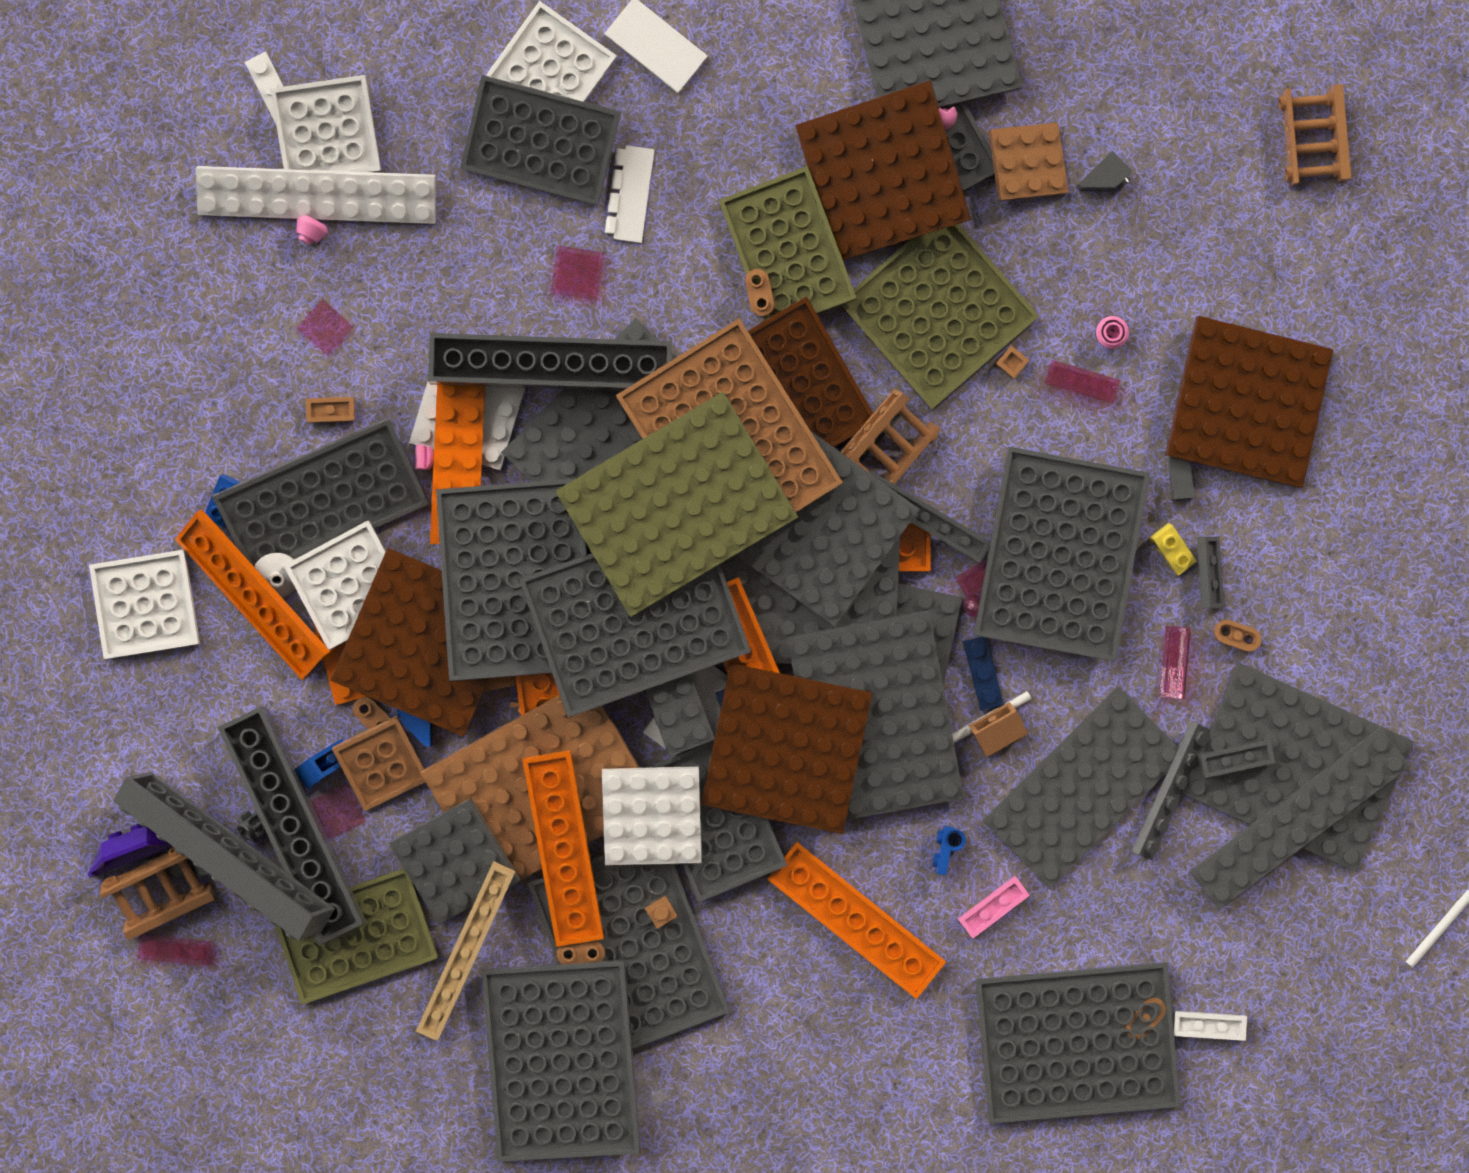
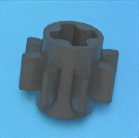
[237,810,266,841]

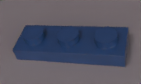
[962,637,1004,710]

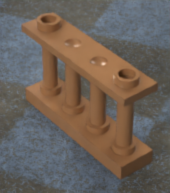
[1278,84,1351,187]
[841,389,941,484]
[100,847,215,941]

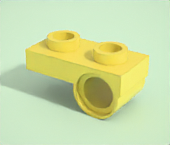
[1149,523,1197,576]

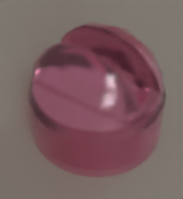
[963,596,980,617]

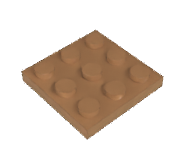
[988,123,1069,202]
[332,716,425,811]

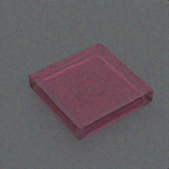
[550,246,605,300]

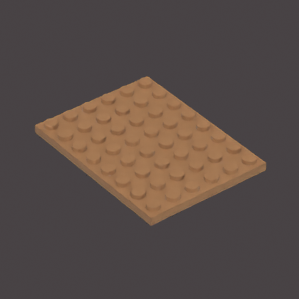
[616,318,843,512]
[421,695,640,881]

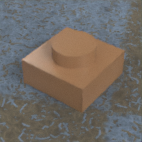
[995,345,1029,379]
[645,895,678,929]

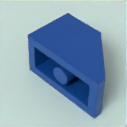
[397,709,433,746]
[294,739,343,789]

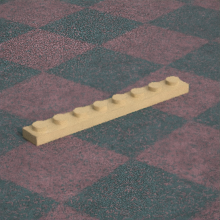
[416,861,516,1041]

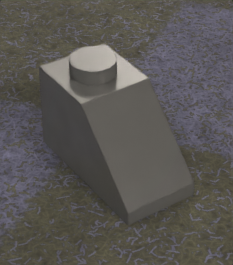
[1076,151,1132,191]

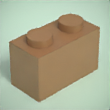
[968,702,1028,757]

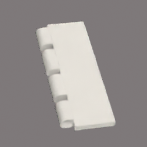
[605,145,654,243]

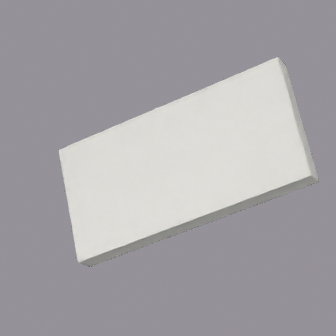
[604,0,708,94]

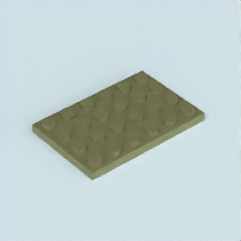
[719,166,857,321]
[275,868,439,1005]

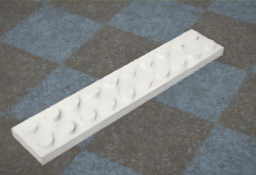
[196,166,436,224]

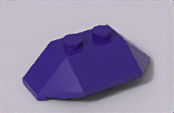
[88,824,173,878]

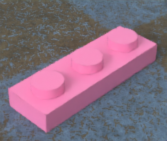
[958,876,1030,938]

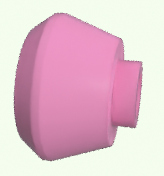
[296,215,328,245]
[1096,316,1129,349]

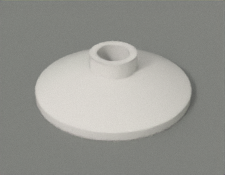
[254,553,296,597]

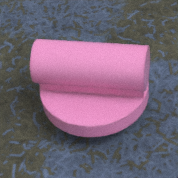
[415,445,434,470]

